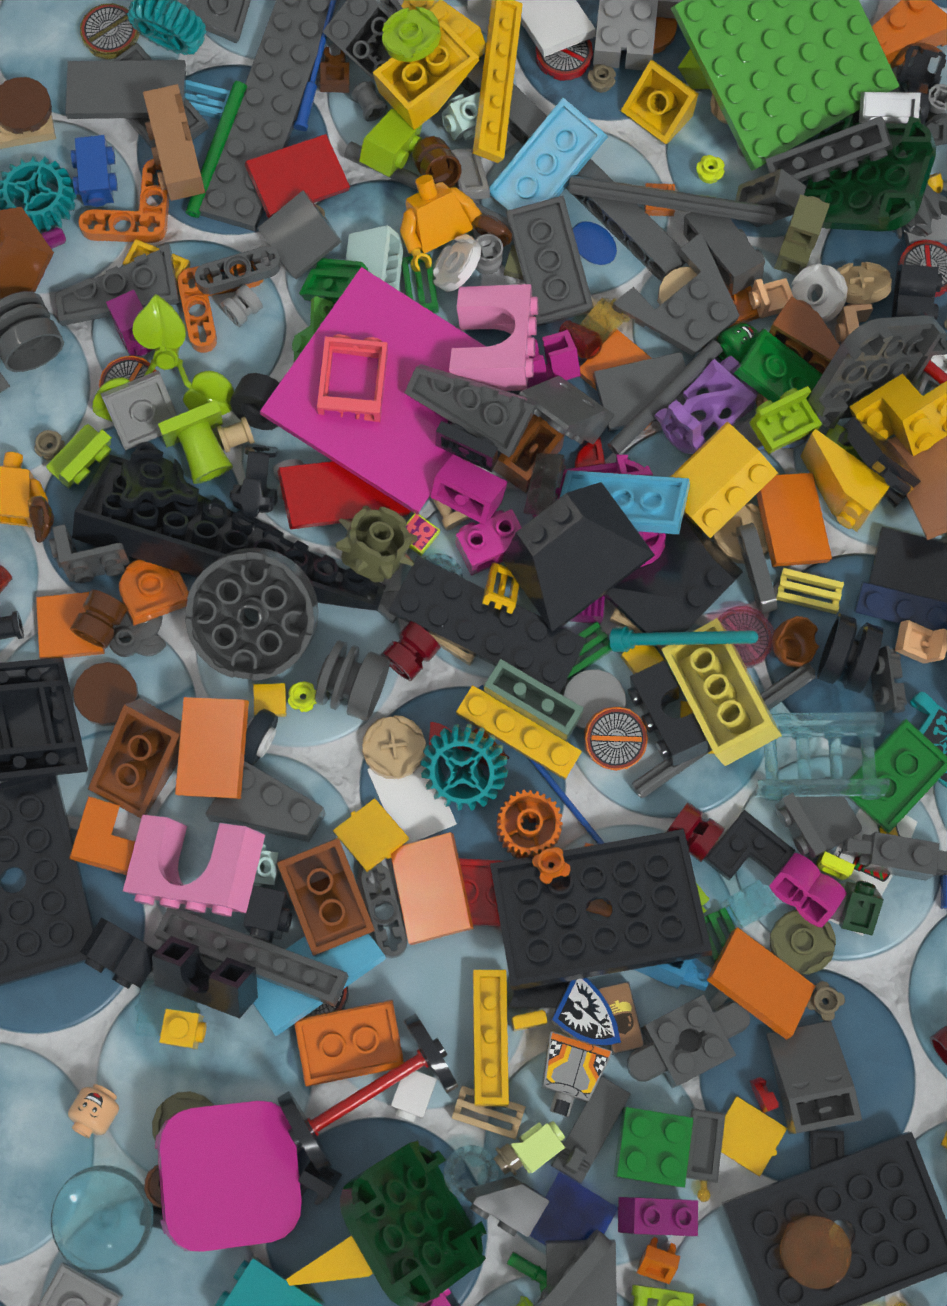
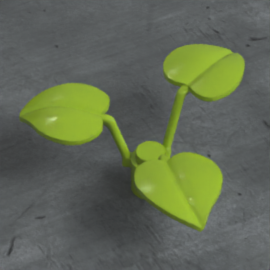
[92,294,234,422]

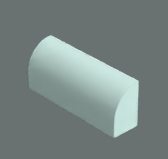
[346,225,404,291]

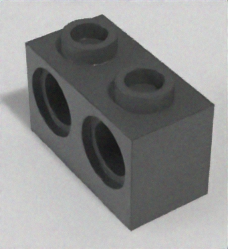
[735,169,806,227]

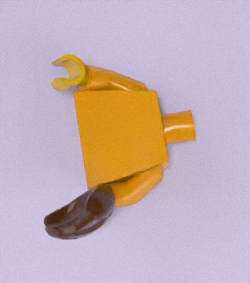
[400,175,512,272]
[0,452,54,543]

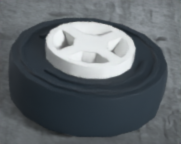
[244,709,278,766]

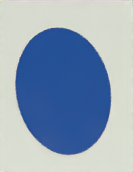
[573,222,617,265]

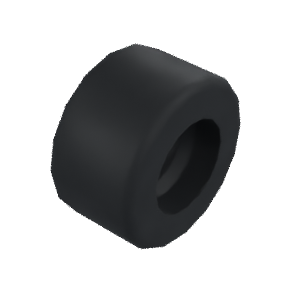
[230,373,279,430]

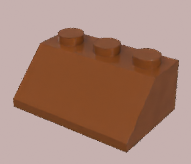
[0,207,54,299]

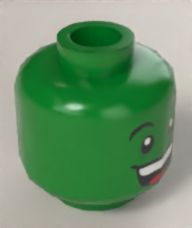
[716,323,759,363]

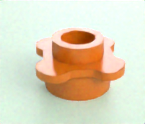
[532,847,571,884]

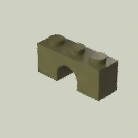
[774,194,830,276]

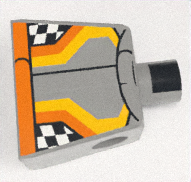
[542,1031,612,1117]

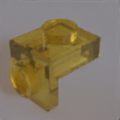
[579,297,631,345]

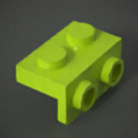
[749,386,822,454]
[46,424,112,489]

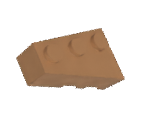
[143,84,205,201]

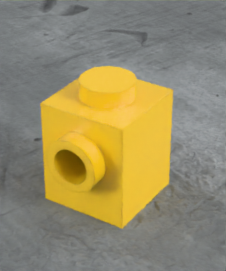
[159,1009,207,1050]

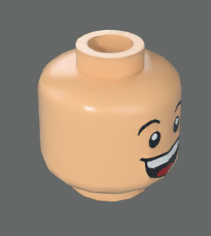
[68,1084,119,1138]

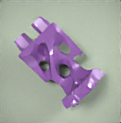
[655,356,759,454]

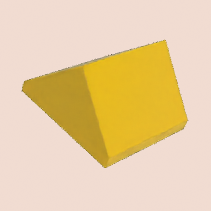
[621,60,698,144]

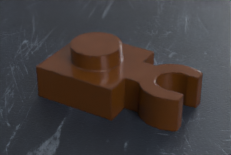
[320,47,349,93]

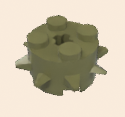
[336,506,418,582]

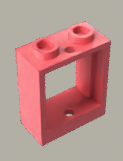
[317,334,388,422]

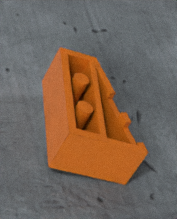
[872,0,947,69]

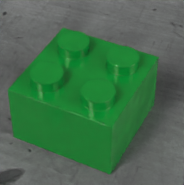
[613,1107,694,1188]

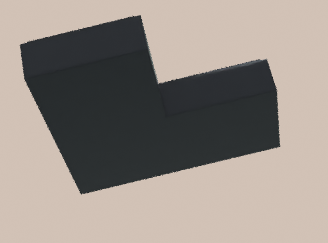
[704,810,795,881]

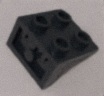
[436,420,501,472]

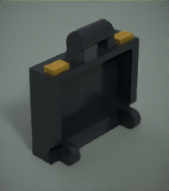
[838,416,921,495]

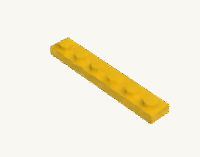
[473,0,523,163]

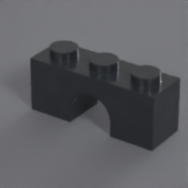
[627,661,708,768]
[152,936,258,1019]

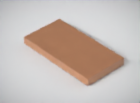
[888,436,947,540]

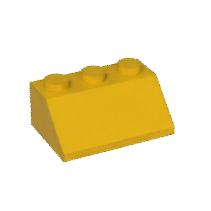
[670,422,778,538]

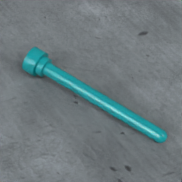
[610,627,759,652]

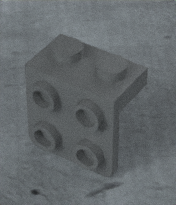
[49,524,130,583]
[775,777,862,860]

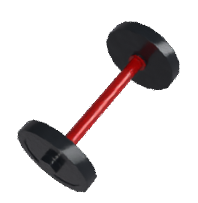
[277,1014,458,1173]

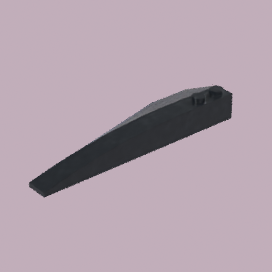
[72,454,386,611]

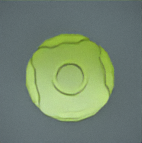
[382,7,441,62]

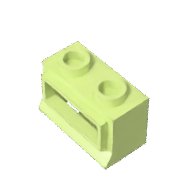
[509,1121,565,1173]

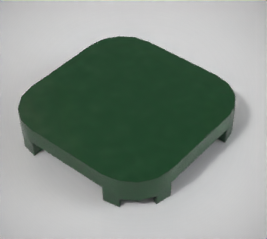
[804,115,936,232]
[340,1140,487,1306]

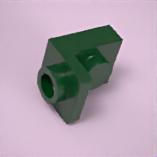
[839,880,884,936]

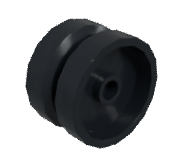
[817,613,883,693]

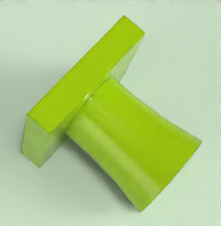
[158,400,233,484]

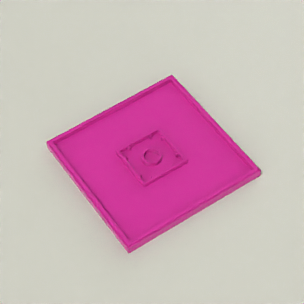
[260,267,486,515]

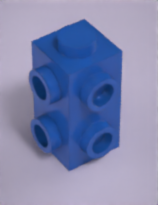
[71,135,118,207]

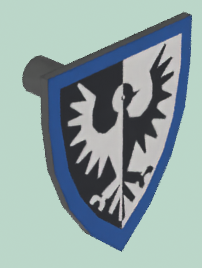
[550,978,621,1046]

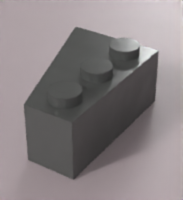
[205,761,326,842]

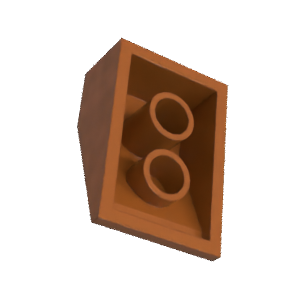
[769,296,840,374]
[88,699,182,818]
[277,837,375,956]

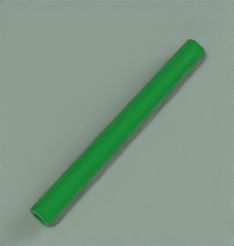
[185,81,247,218]

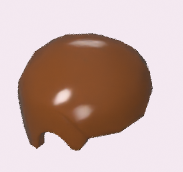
[772,616,819,668]

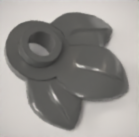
[109,612,166,657]

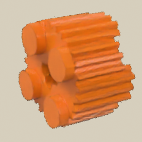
[496,789,563,859]

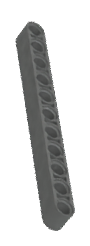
[461,54,686,281]

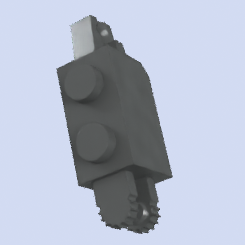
[842,832,947,881]

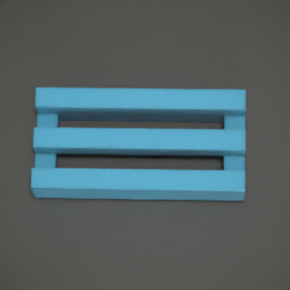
[185,80,230,119]

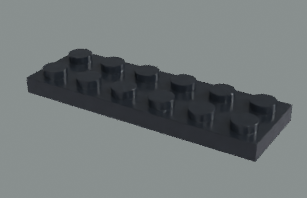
[389,556,587,694]

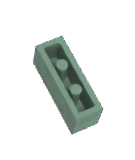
[484,659,584,742]

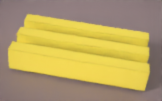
[776,568,844,614]

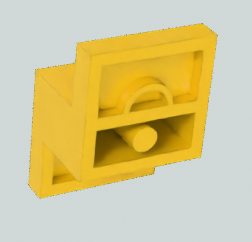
[849,373,947,457]

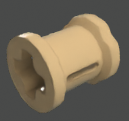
[217,417,255,453]

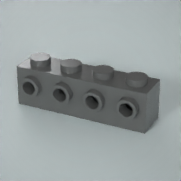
[765,116,893,183]

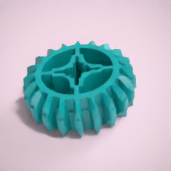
[127,0,207,55]
[0,156,77,232]
[420,724,508,811]

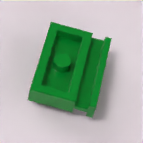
[299,258,368,304]

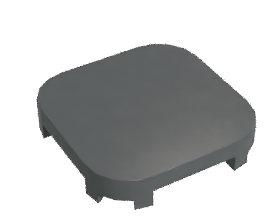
[809,315,947,429]

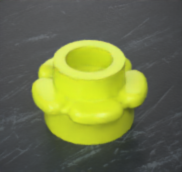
[696,155,725,184]
[288,681,317,712]

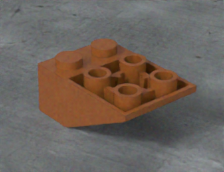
[493,414,565,493]

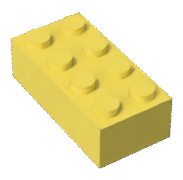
[661,618,782,766]

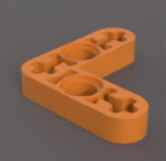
[78,159,170,243]
[178,261,264,353]

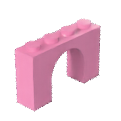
[449,284,539,391]
[123,815,265,917]

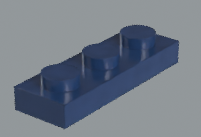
[854,581,947,631]

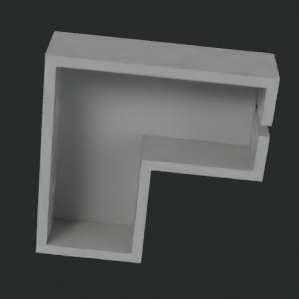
[593,0,683,70]

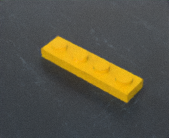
[456,685,582,780]
[473,970,509,1106]

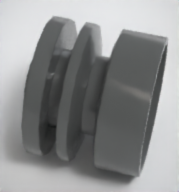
[0,291,64,372]
[315,640,390,722]

